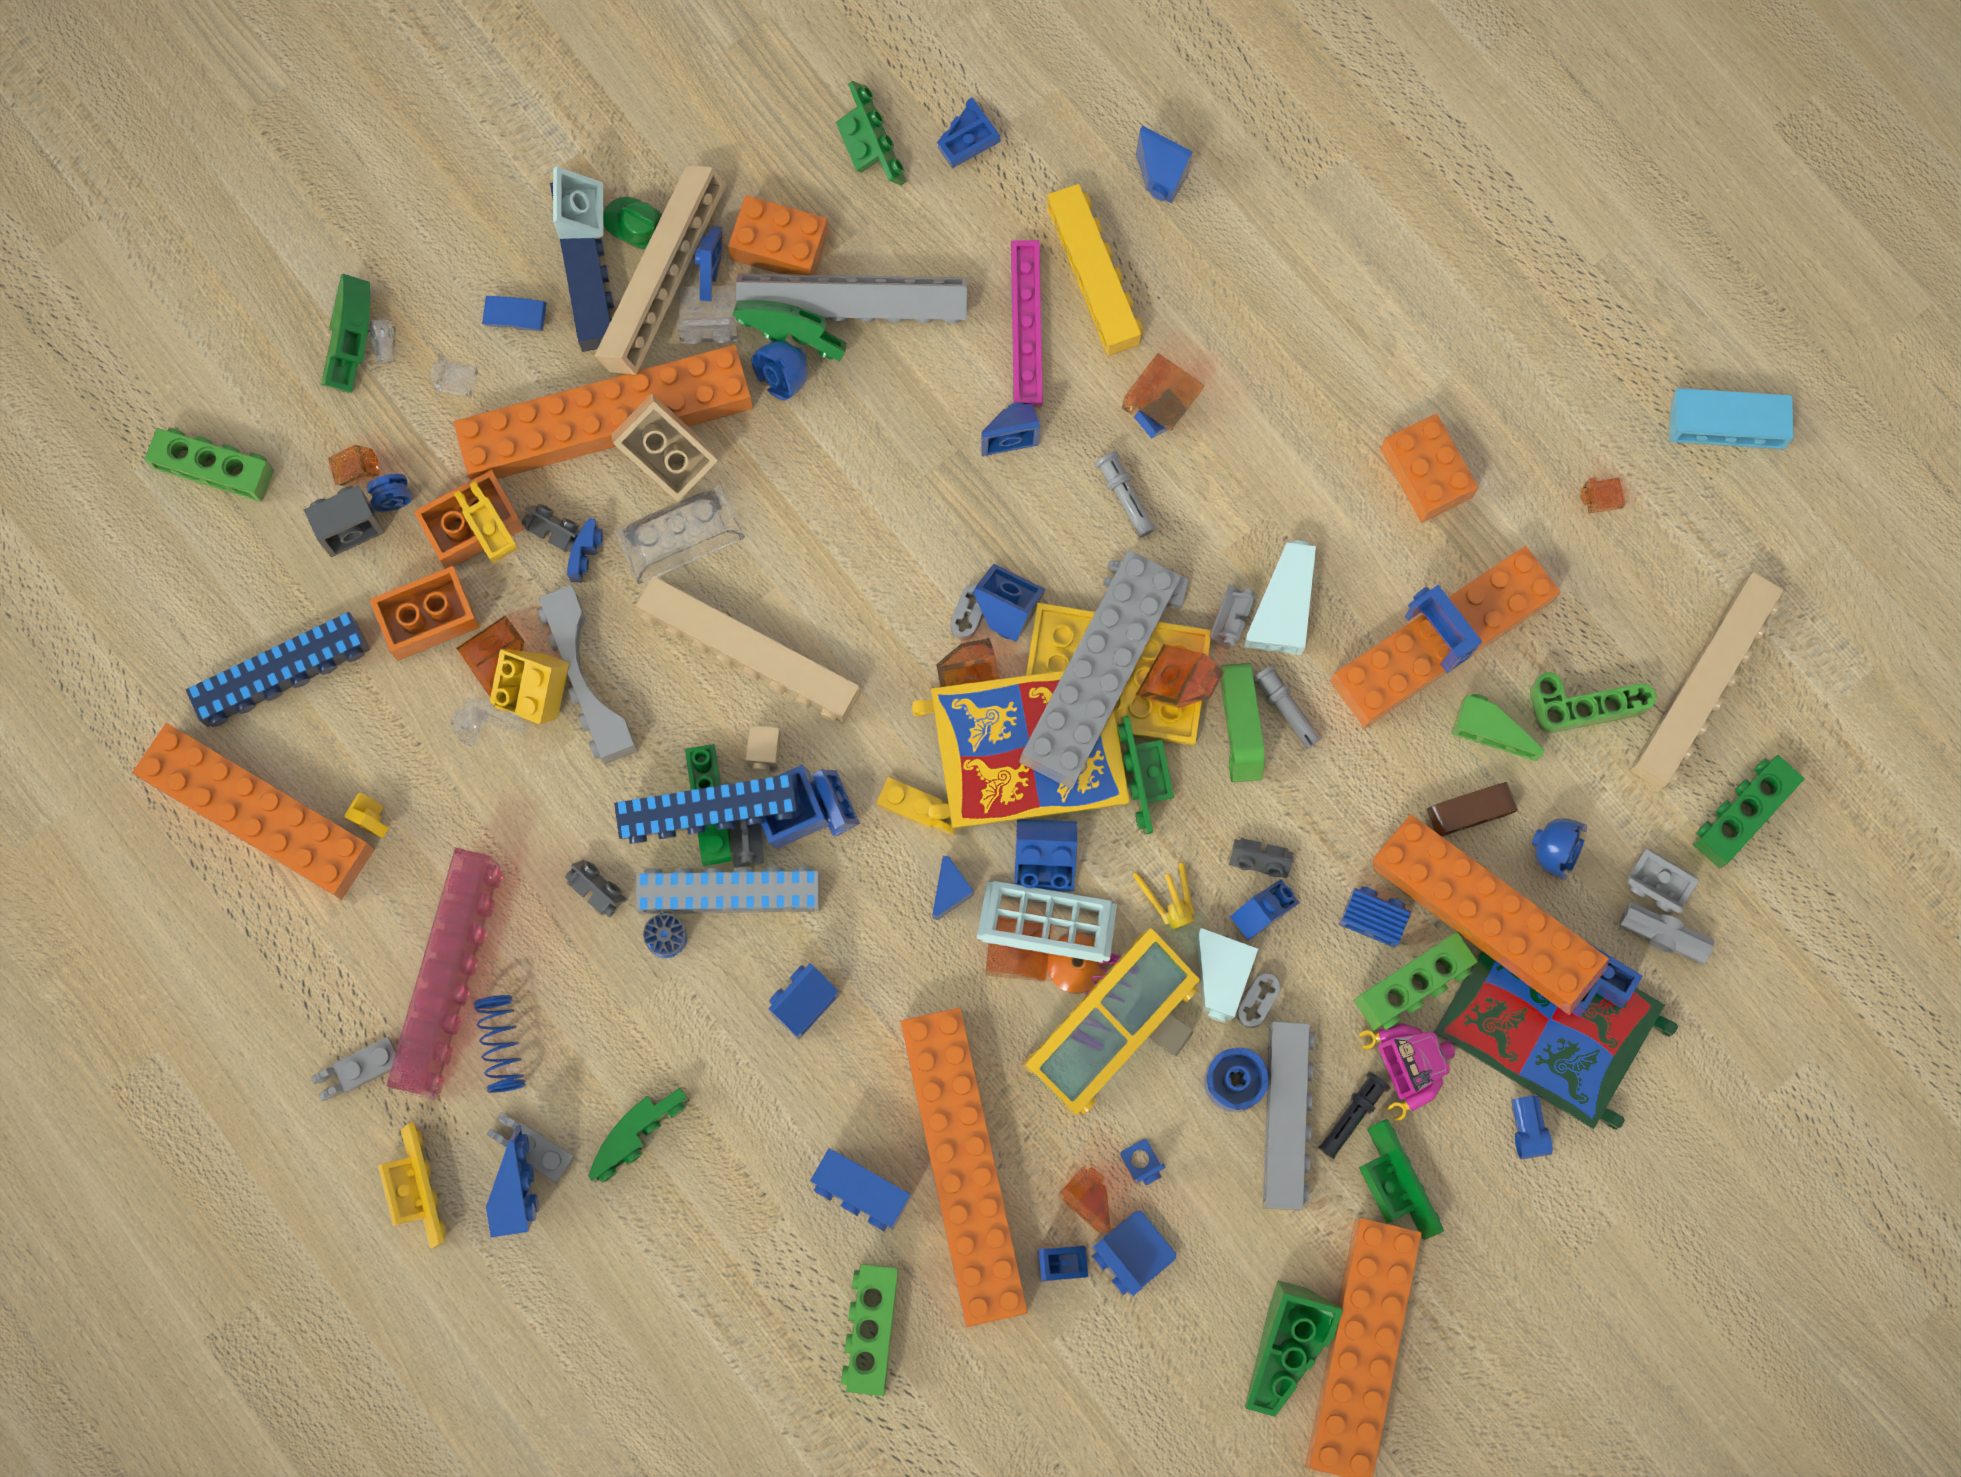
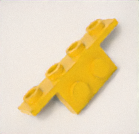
[378,1122,446,1249]

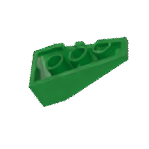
[1245,1280,1343,1417]

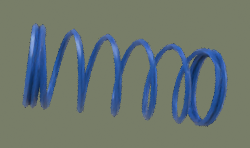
[473,995,526,1093]

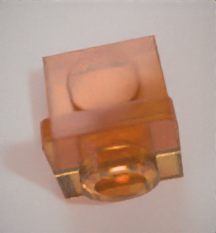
[328,445,380,486]
[1581,477,1625,514]

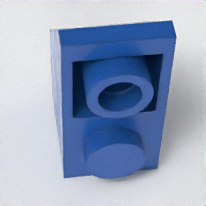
[1230,879,1300,940]

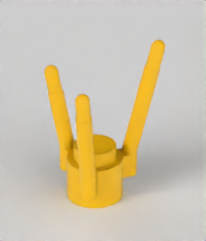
[1133,863,1195,930]

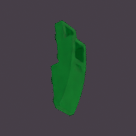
[321,274,370,393]
[732,300,847,362]
[685,744,733,866]
[588,1088,689,1183]

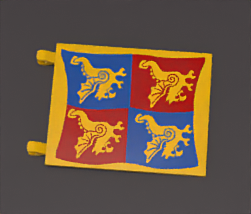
[912,671,1130,829]

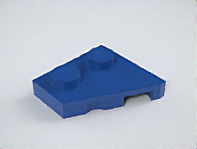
[937,97,1001,168]
[695,226,722,302]

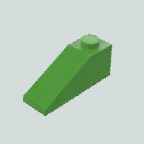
[1451,694,1544,761]

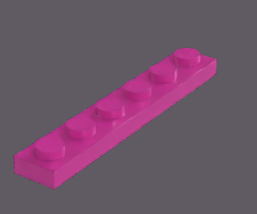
[1011,240,1043,407]

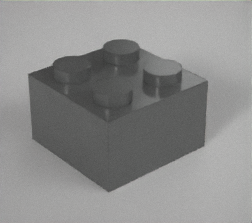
[304,485,385,557]

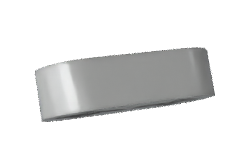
[951,585,983,640]
[1237,974,1281,1028]

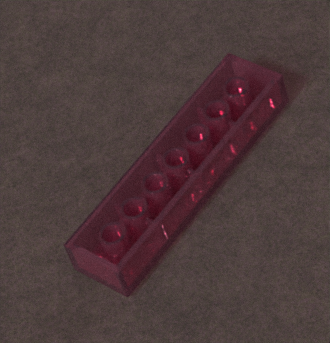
[386,847,503,1100]

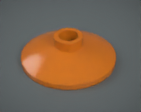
[1047,933,1107,994]

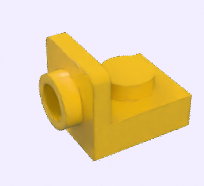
[344,792,389,838]

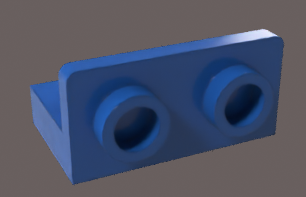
[812,769,860,836]

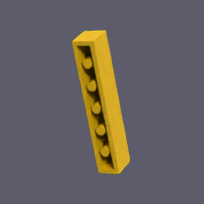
[1046,184,1144,356]

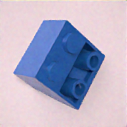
[1014,819,1077,891]
[768,963,840,1040]

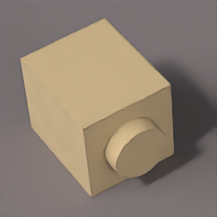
[746,725,781,772]

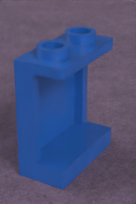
[1405,585,1482,674]

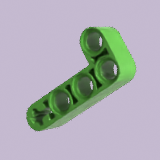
[1220,663,1265,783]
[1530,672,1656,733]

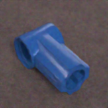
[1511,1095,1553,1159]

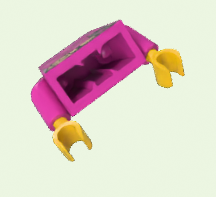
[1359,1023,1455,1121]

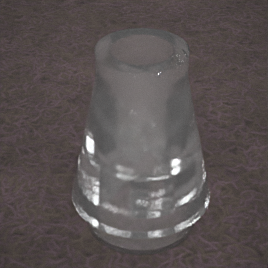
[368,319,396,363]

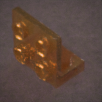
[1122,353,1204,431]

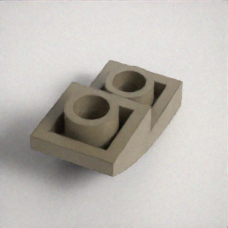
[1123,994,1194,1057]

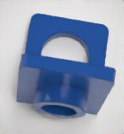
[1120,1139,1166,1185]

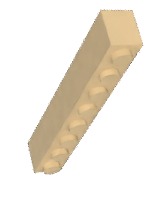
[594,166,727,375]
[1630,572,1783,790]
[635,576,860,723]

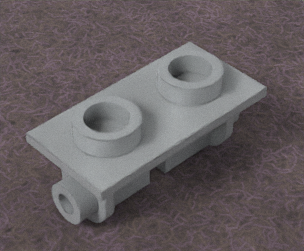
[1210,584,1255,650]

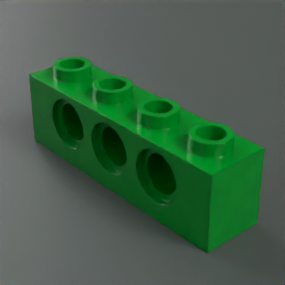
[1692,755,1805,869]

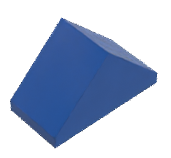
[932,856,973,920]
[1037,1246,1088,1282]

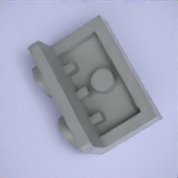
[1627,847,1699,914]

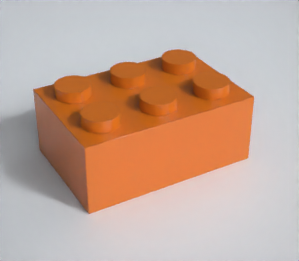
[728,195,829,275]
[1380,413,1479,523]
[413,470,524,569]
[369,566,480,661]

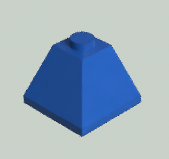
[1136,125,1193,203]
[981,403,1040,457]
[973,564,1045,642]

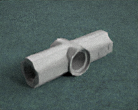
[1619,902,1715,965]

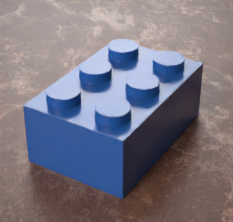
[810,1148,911,1232]

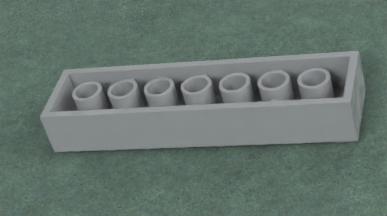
[1019,549,1181,789]

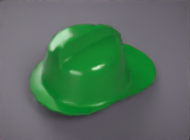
[603,197,662,249]

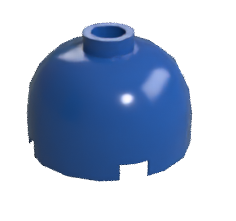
[751,341,808,401]
[1532,818,1587,880]

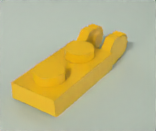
[453,481,518,564]
[876,777,956,835]

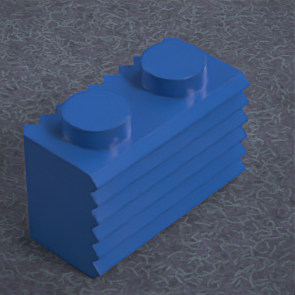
[1339,886,1411,948]

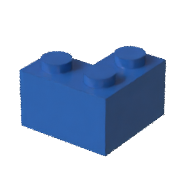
[1572,944,1643,1017]

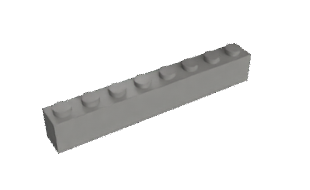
[736,273,967,323]

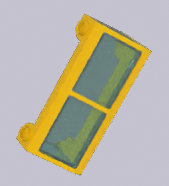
[1020,928,1200,1115]

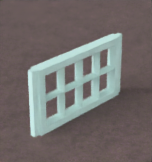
[977,881,1117,962]

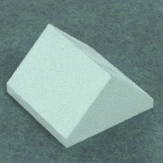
[553,166,603,239]

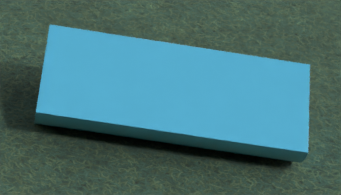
[1669,388,1793,449]

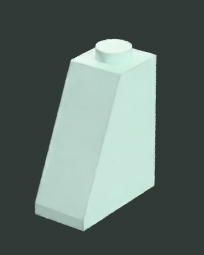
[1196,928,1258,1023]

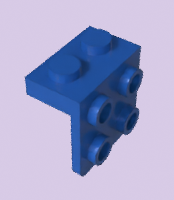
[1092,1211,1176,1297]

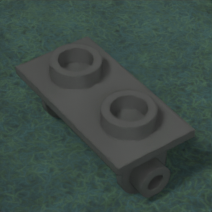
[522,504,580,552]
[731,820,764,866]
[1229,837,1293,878]
[565,860,627,917]

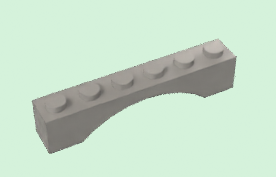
[537,585,638,764]

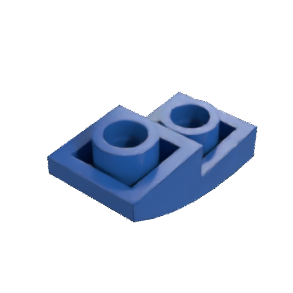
[482,296,547,331]
[567,518,603,583]

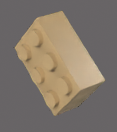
[611,393,718,502]

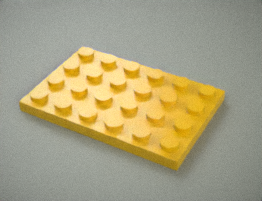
[1026,603,1212,746]

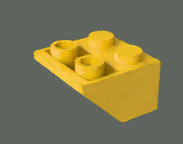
[489,649,569,724]

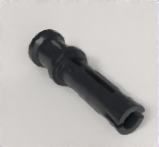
[1318,1072,1391,1159]

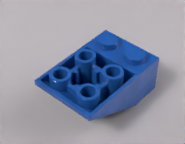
[486,1125,539,1238]

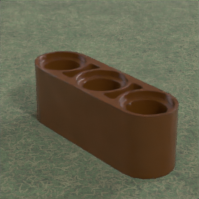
[1427,782,1518,837]

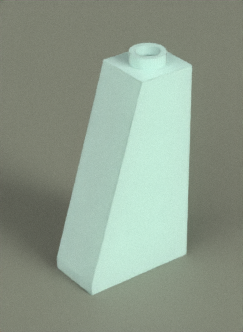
[1243,540,1316,655]

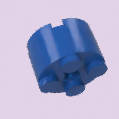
[1204,1048,1268,1112]

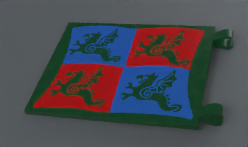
[1434,951,1678,1130]

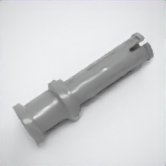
[1094,451,1156,538]
[1253,664,1322,749]

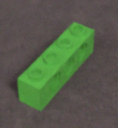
[144,428,274,502]
[1353,932,1478,1031]
[841,1264,899,1396]

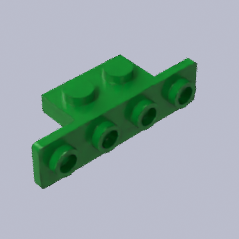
[836,81,906,185]
[1117,715,1174,835]
[1359,1119,1444,1240]

